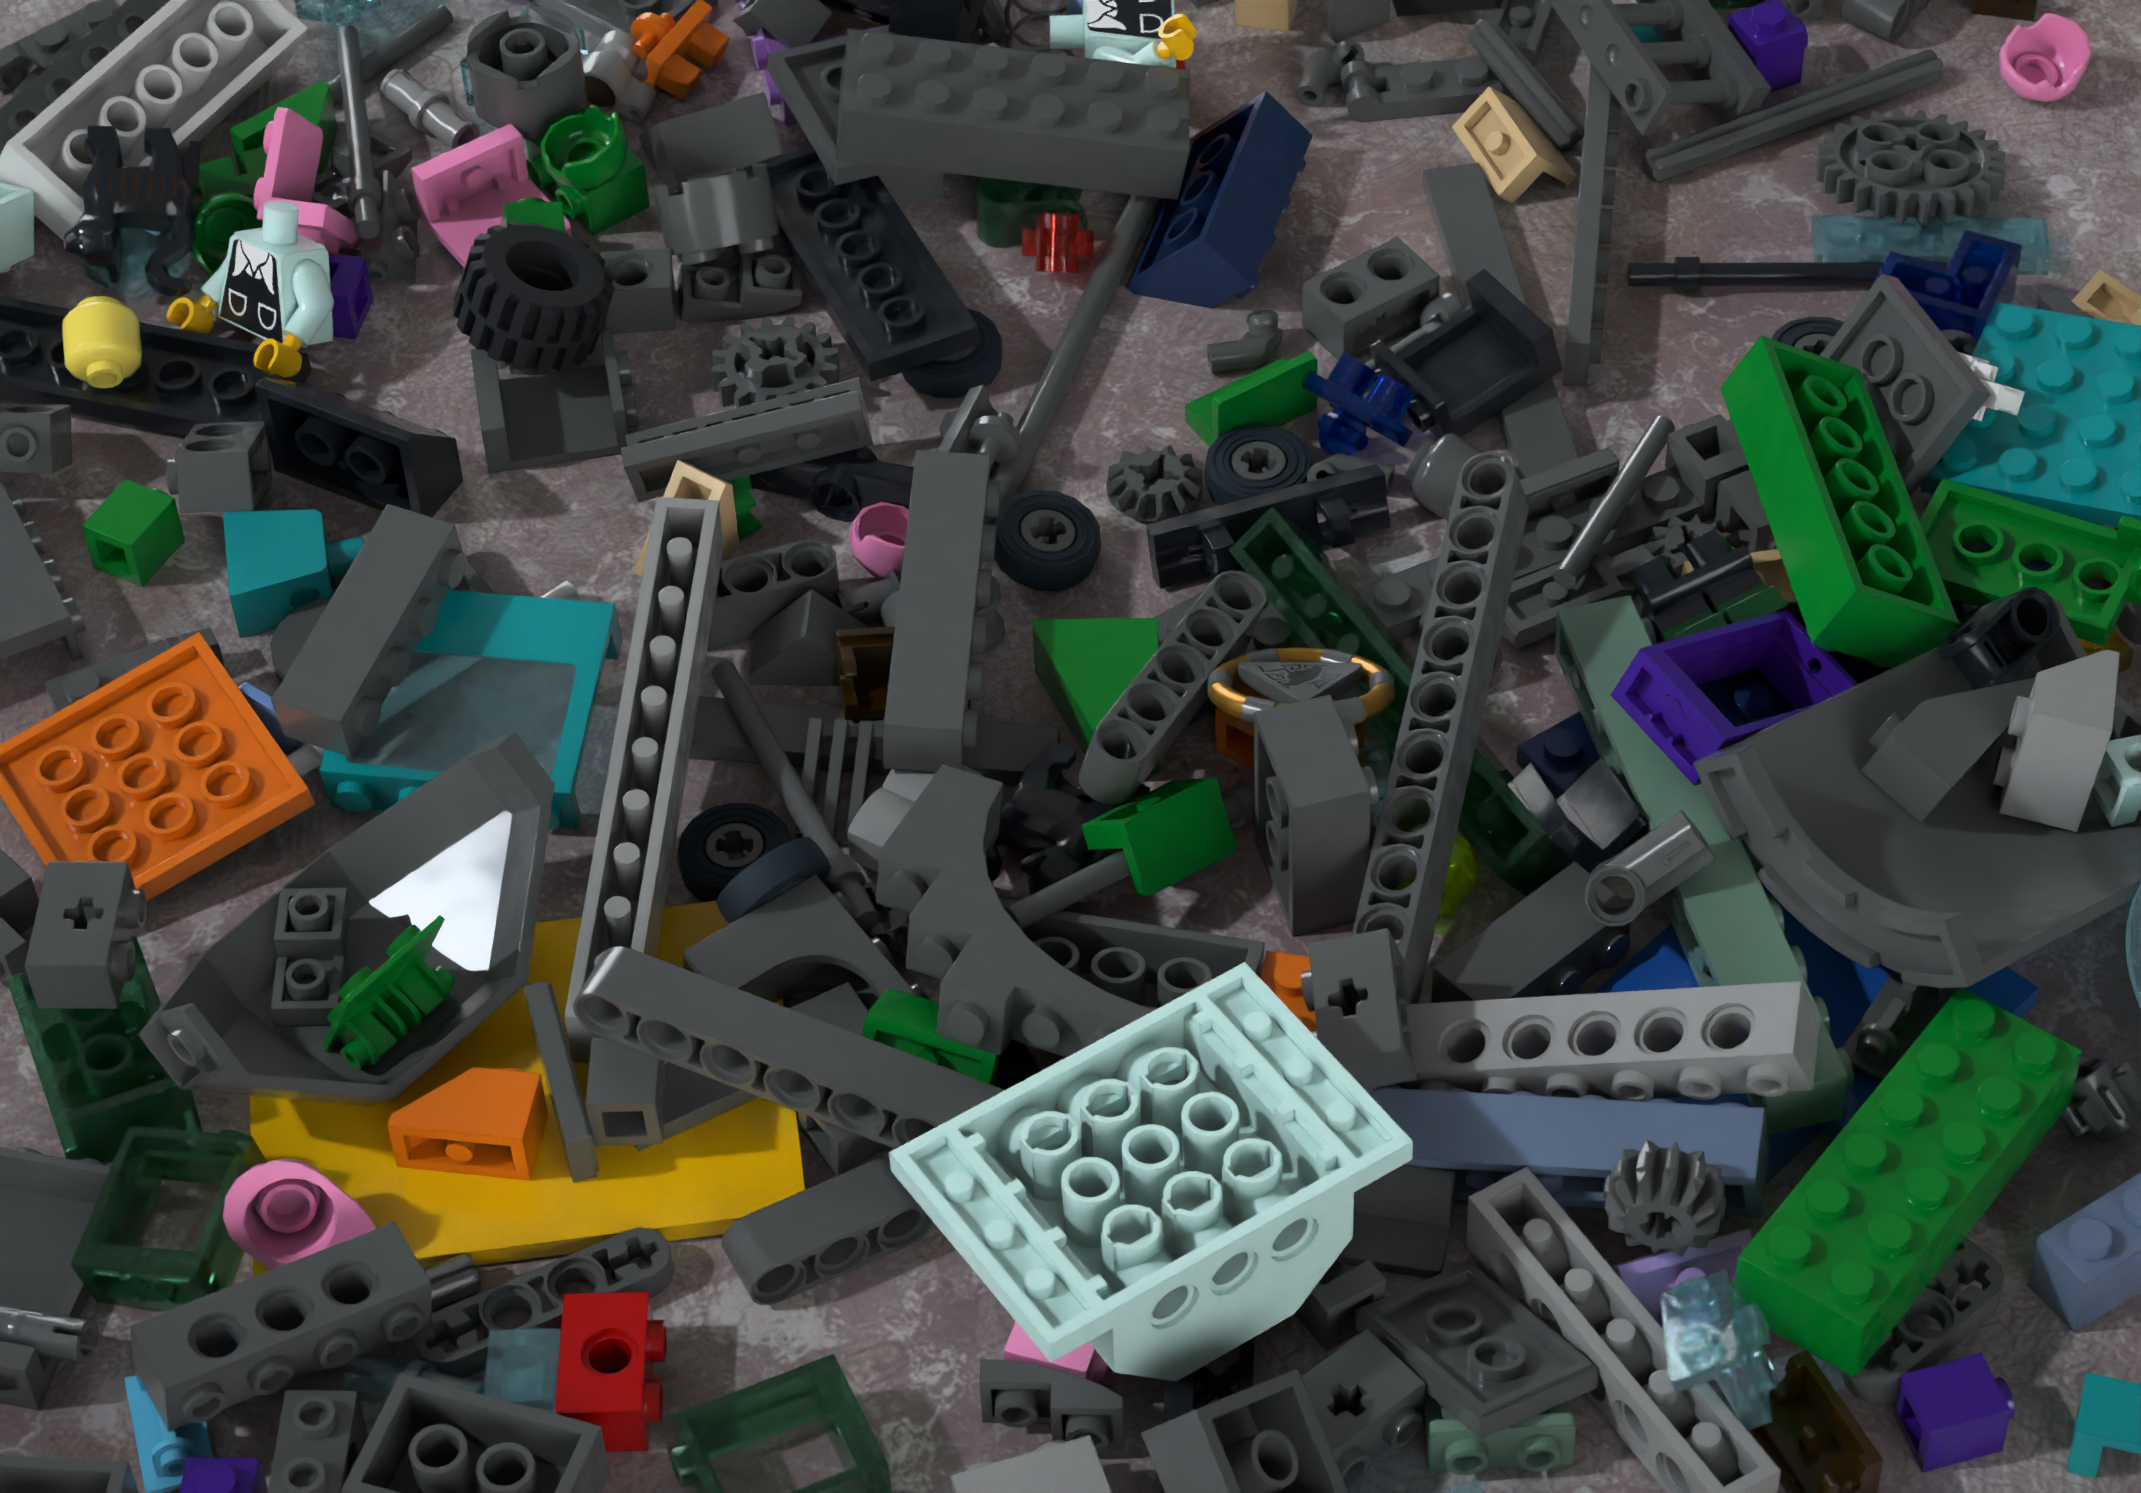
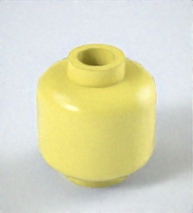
[62,296,142,388]

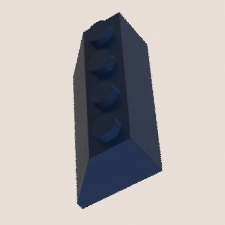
[1126,91,1313,309]

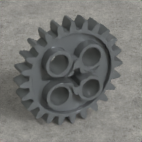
[1816,109,2007,225]

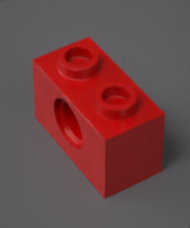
[555,1292,667,1452]

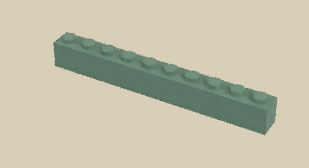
[1555,595,1854,1135]

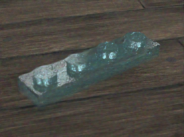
[1810,215,2051,275]

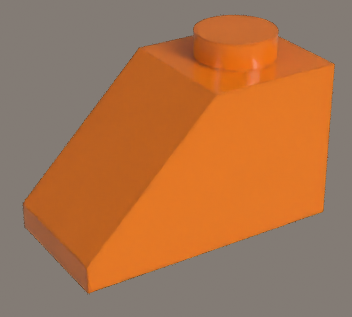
[387,1067,548,1180]

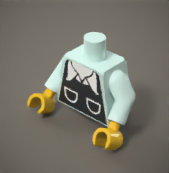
[1050,0,1197,68]
[167,201,334,378]

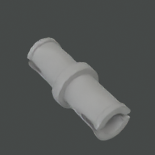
[380,68,480,150]

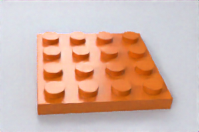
[0,632,316,902]

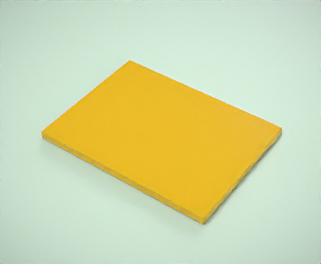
[250,901,805,1277]

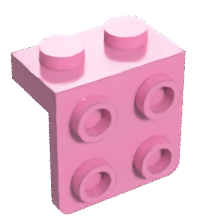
[254,107,361,254]
[411,124,572,268]

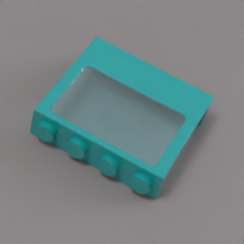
[319,590,623,829]

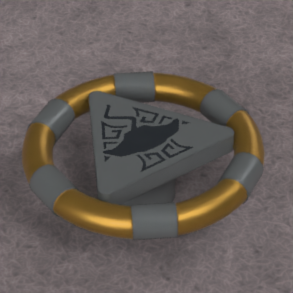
[1207,648,1396,724]

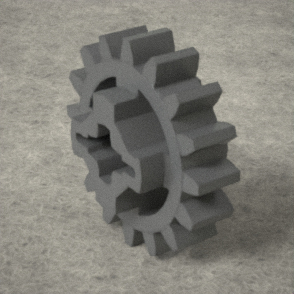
[711,316,840,408]

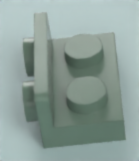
[1423,1391,1576,1475]

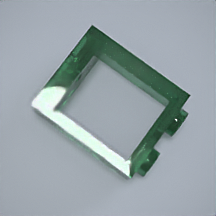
[70,1125,267,1310]
[668,1354,892,1493]

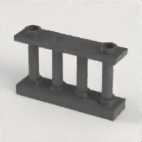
[1548,0,1771,136]

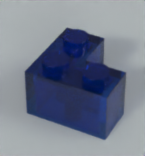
[1872,230,2022,342]

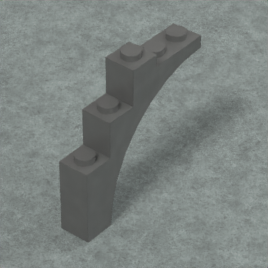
[876,764,1154,1057]

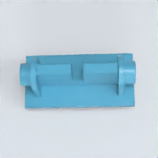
[124,1371,214,1493]

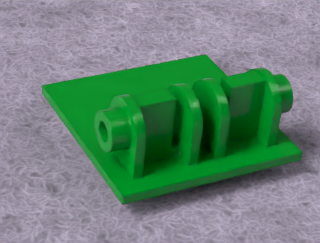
[321,915,455,1070]

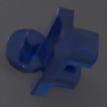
[1302,353,1415,456]

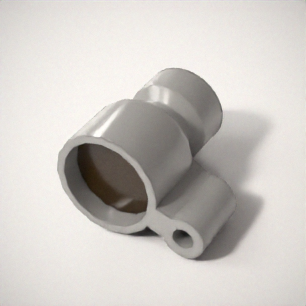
[582,30,656,123]

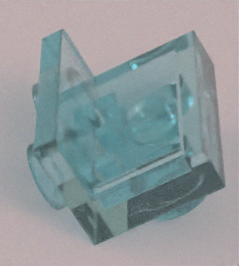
[1660,1269,1777,1431]

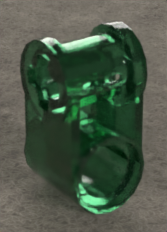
[977,177,1088,248]

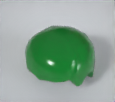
[541,105,628,189]
[190,191,263,277]

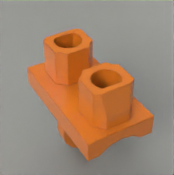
[630,0,730,101]

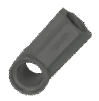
[1584,810,1716,926]

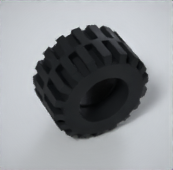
[453,222,615,373]

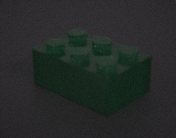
[6,936,203,1164]

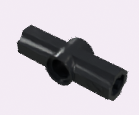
[750,447,914,521]

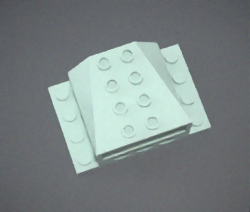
[889,962,1413,1381]

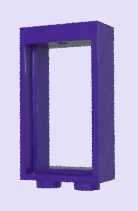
[1611,609,1858,786]

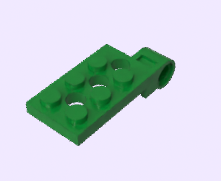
[1919,478,2141,646]

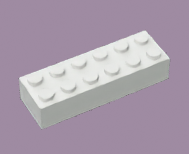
[0,0,308,241]

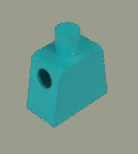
[223,509,364,638]

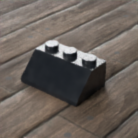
[255,378,463,517]

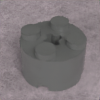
[467,7,588,141]
[653,164,780,265]

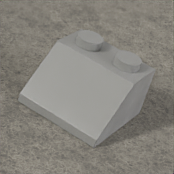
[1992,649,2120,832]

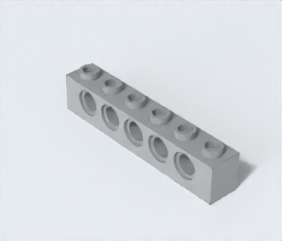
[1401,981,1821,1102]
[1466,1166,1781,1493]

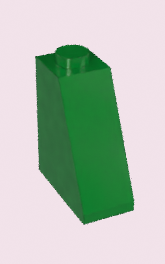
[1033,618,1159,773]

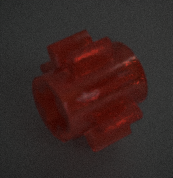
[1022,213,1094,273]

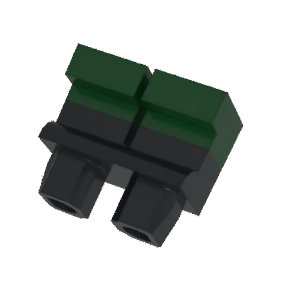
[1633,528,1788,644]

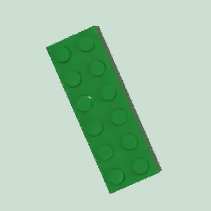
[1720,335,1959,668]
[1731,987,2082,1378]

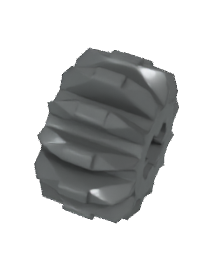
[1603,1140,1727,1257]

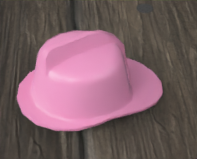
[223,1159,376,1271]

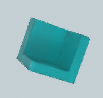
[2066,1372,2141,1478]

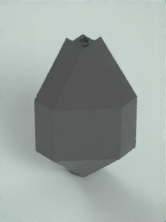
[138,732,555,1106]

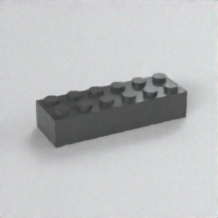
[836,29,1189,200]

